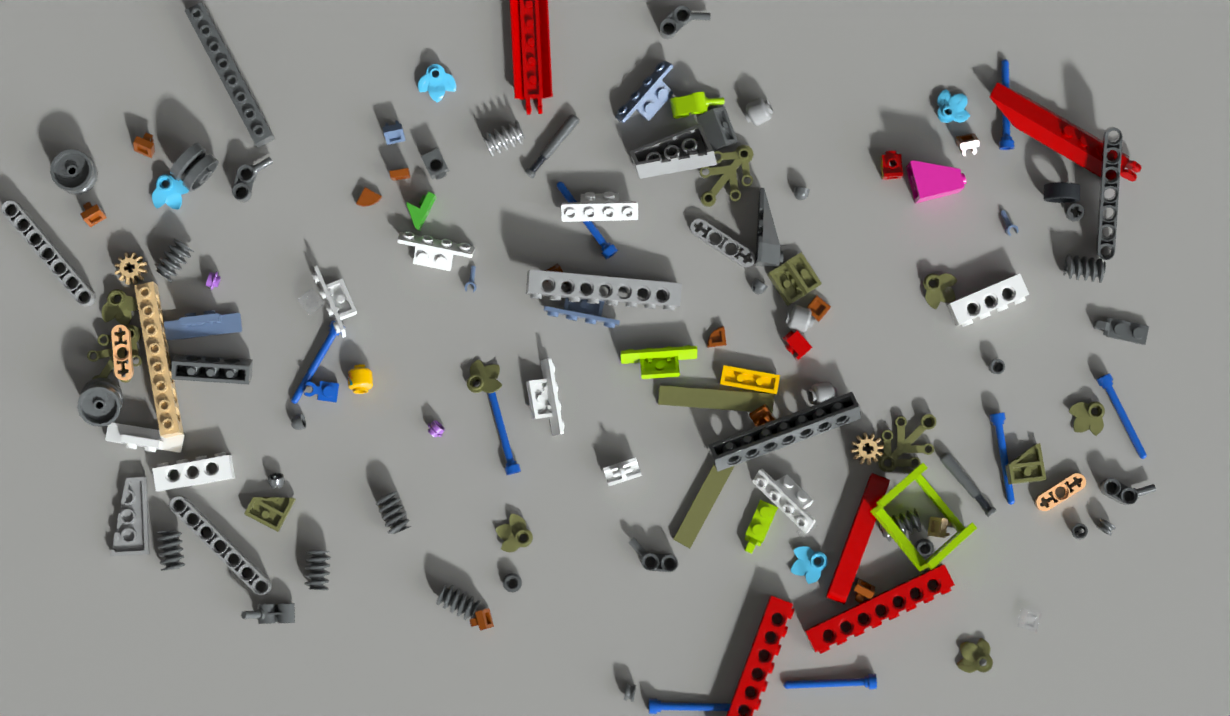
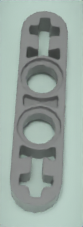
[690,219,755,268]

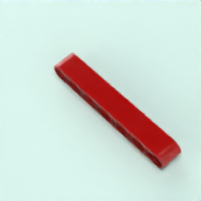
[826,473,890,604]

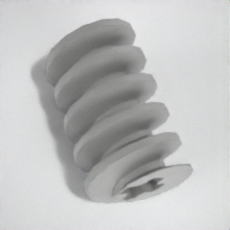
[483,120,525,156]

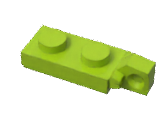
[744,500,778,554]

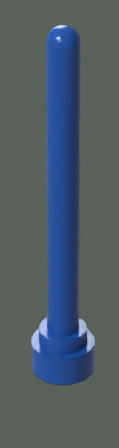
[999,59,1014,150]
[556,181,618,260]
[291,320,346,404]
[1096,373,1147,459]
[488,392,521,476]
[989,412,1015,505]
[783,674,877,689]
[648,698,742,714]

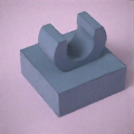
[383,120,406,145]

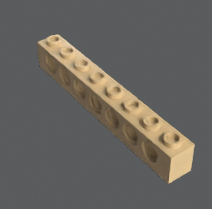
[134,282,184,438]

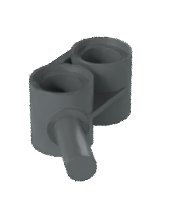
[659,5,710,39]
[232,156,273,202]
[1100,478,1156,505]
[628,538,678,572]
[241,603,295,624]

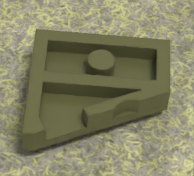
[1005,443,1047,485]
[244,497,296,532]

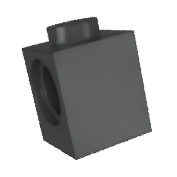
[421,148,449,180]

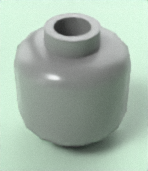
[744,97,774,126]
[785,305,815,332]
[808,382,838,405]

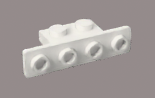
[561,192,638,222]
[397,231,475,271]
[312,265,357,338]
[526,358,564,436]
[105,422,184,453]
[753,469,815,534]

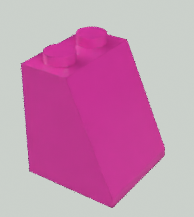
[906,161,966,204]

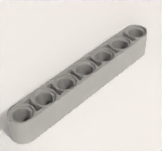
[1,200,96,307]
[169,496,272,595]

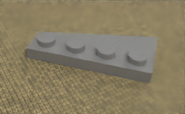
[110,477,150,556]

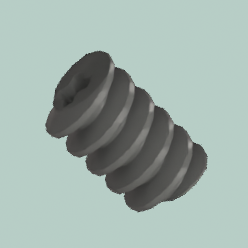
[154,239,194,282]
[1063,255,1106,283]
[376,491,412,534]
[878,508,921,542]
[157,530,185,571]
[304,550,331,590]
[436,583,481,620]

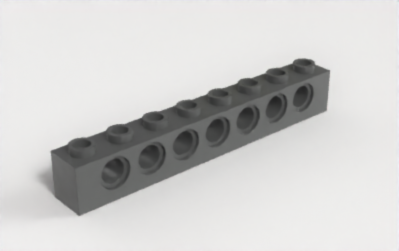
[184,2,275,148]
[708,392,861,472]

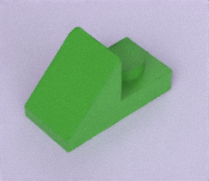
[406,191,437,231]

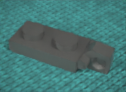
[1094,318,1149,345]

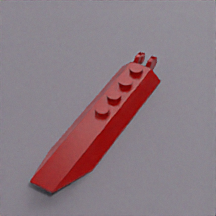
[510,0,553,115]
[989,82,1142,182]

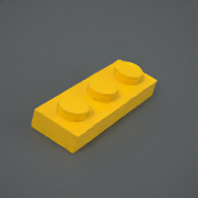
[720,365,780,394]

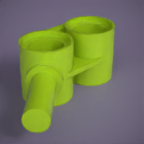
[670,92,725,119]

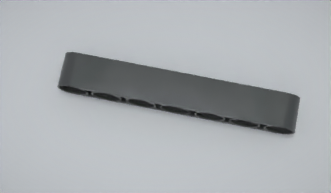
[1096,127,1123,260]

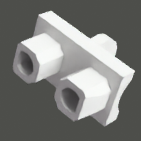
[603,457,642,486]

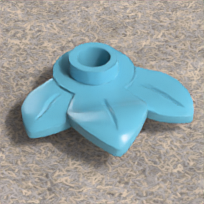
[418,64,456,102]
[937,89,970,123]
[152,174,189,210]
[791,546,828,584]

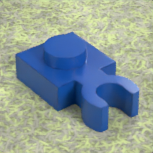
[304,381,339,403]

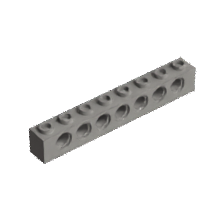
[526,270,682,311]

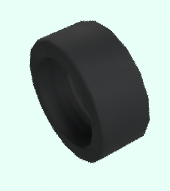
[1044,182,1080,203]

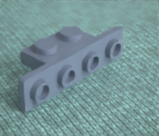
[615,61,674,123]
[544,298,620,328]
[164,310,242,341]

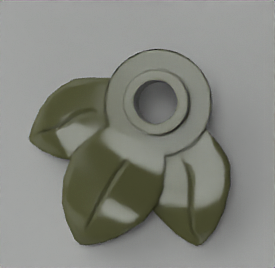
[923,273,957,309]
[102,289,138,326]
[467,360,502,393]
[1069,402,1105,436]
[495,514,533,552]
[956,638,993,673]

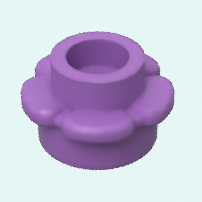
[206,271,221,290]
[428,420,445,437]

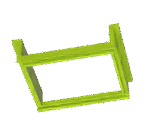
[870,463,977,571]

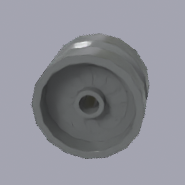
[170,143,219,192]
[50,149,98,195]
[77,378,123,427]

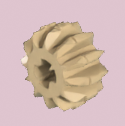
[114,252,148,285]
[850,433,884,465]

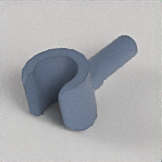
[1001,210,1019,236]
[465,266,477,292]

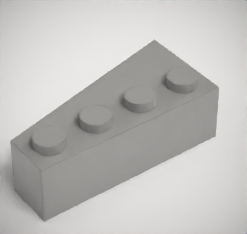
[630,124,717,179]

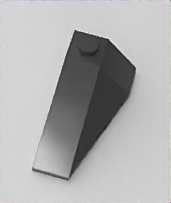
[755,188,784,267]

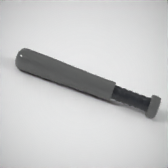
[525,114,579,178]
[940,453,996,517]

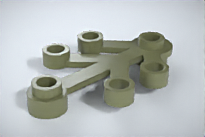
[700,145,753,207]
[87,325,142,383]
[878,414,937,472]

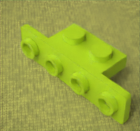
[620,345,697,379]

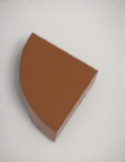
[356,187,382,207]
[707,326,727,348]

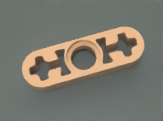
[111,325,134,381]
[1035,473,1086,511]

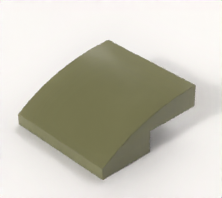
[767,252,822,306]

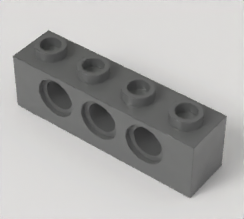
[171,354,253,385]

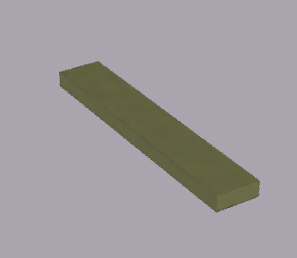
[658,385,774,414]
[673,464,735,549]

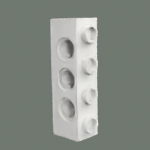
[947,274,1029,327]
[152,452,235,492]

